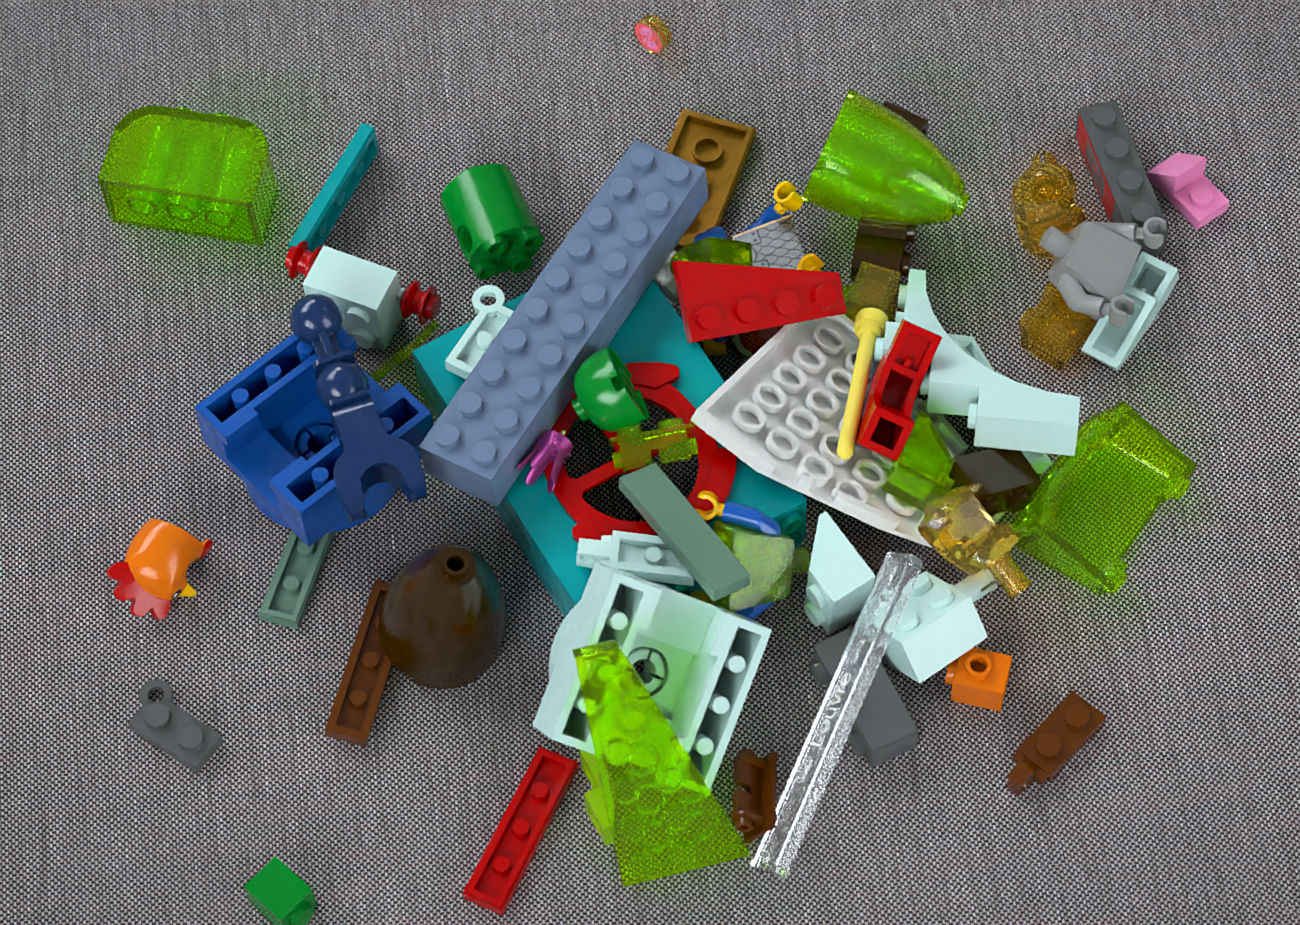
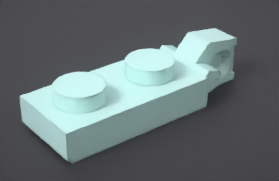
[576,531,694,586]

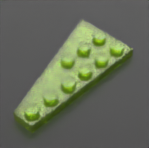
[572,639,751,887]

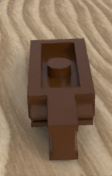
[1005,691,1106,797]

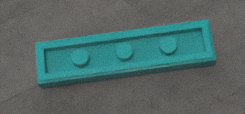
[288,123,380,252]

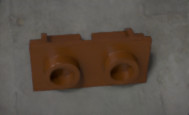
[731,749,778,844]

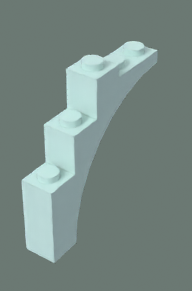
[874,269,1080,456]

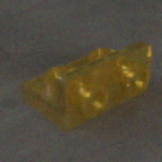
[1019,282,1099,370]

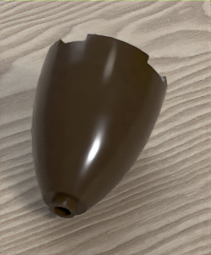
[378,544,507,689]

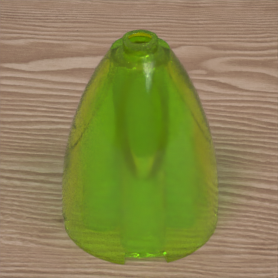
[801,89,970,225]

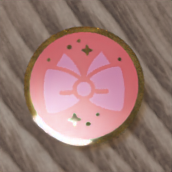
[633,14,672,54]

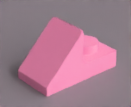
[1146,152,1229,230]

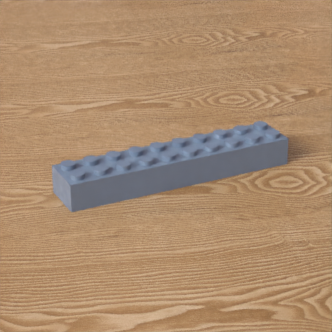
[419,139,709,507]

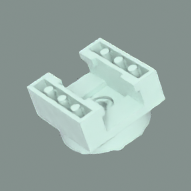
[532,562,772,794]

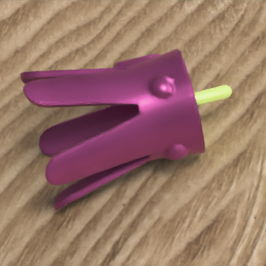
[516,430,573,493]

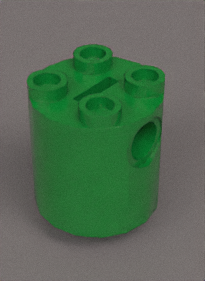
[440,163,544,280]

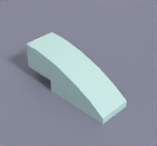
[1081,251,1179,371]

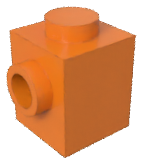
[945,647,1012,712]

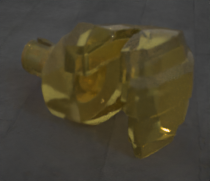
[1011,151,1086,259]
[918,482,1032,599]

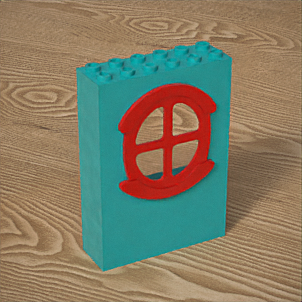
[412,279,807,618]

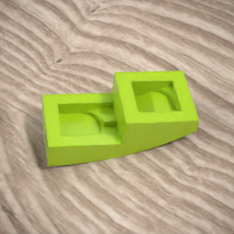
[579,750,614,846]

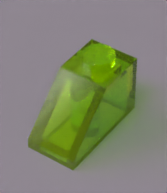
[882,411,955,513]

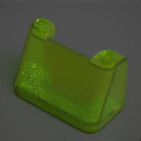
[1005,401,1197,595]

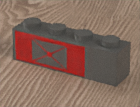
[1075,99,1169,261]

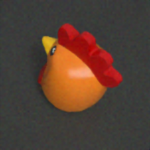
[106,519,213,621]

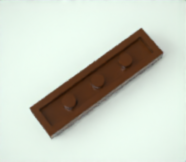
[325,580,393,747]

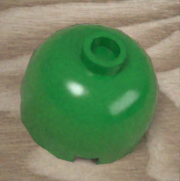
[571,346,650,433]

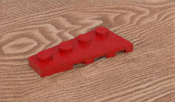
[672,260,847,344]

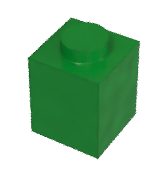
[244,856,317,925]

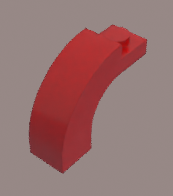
[856,319,942,461]

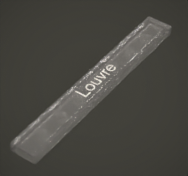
[750,552,924,878]

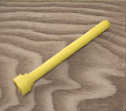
[837,307,888,460]

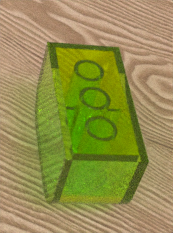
[98,106,278,246]

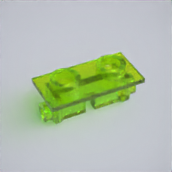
[608,418,698,472]

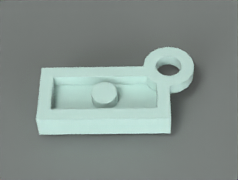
[445,285,514,379]

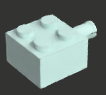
[858,566,997,684]

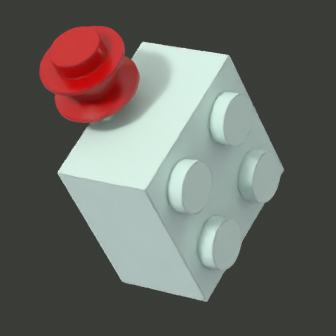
[285,241,441,352]

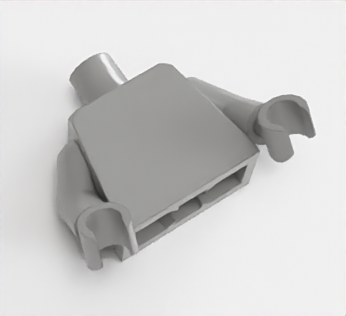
[1039,217,1166,328]

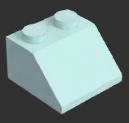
[804,511,876,636]

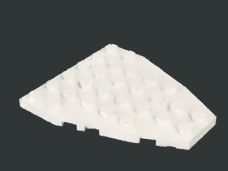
[690,314,1006,559]

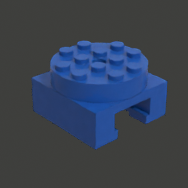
[194,327,433,547]

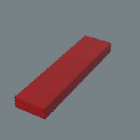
[462,746,579,916]

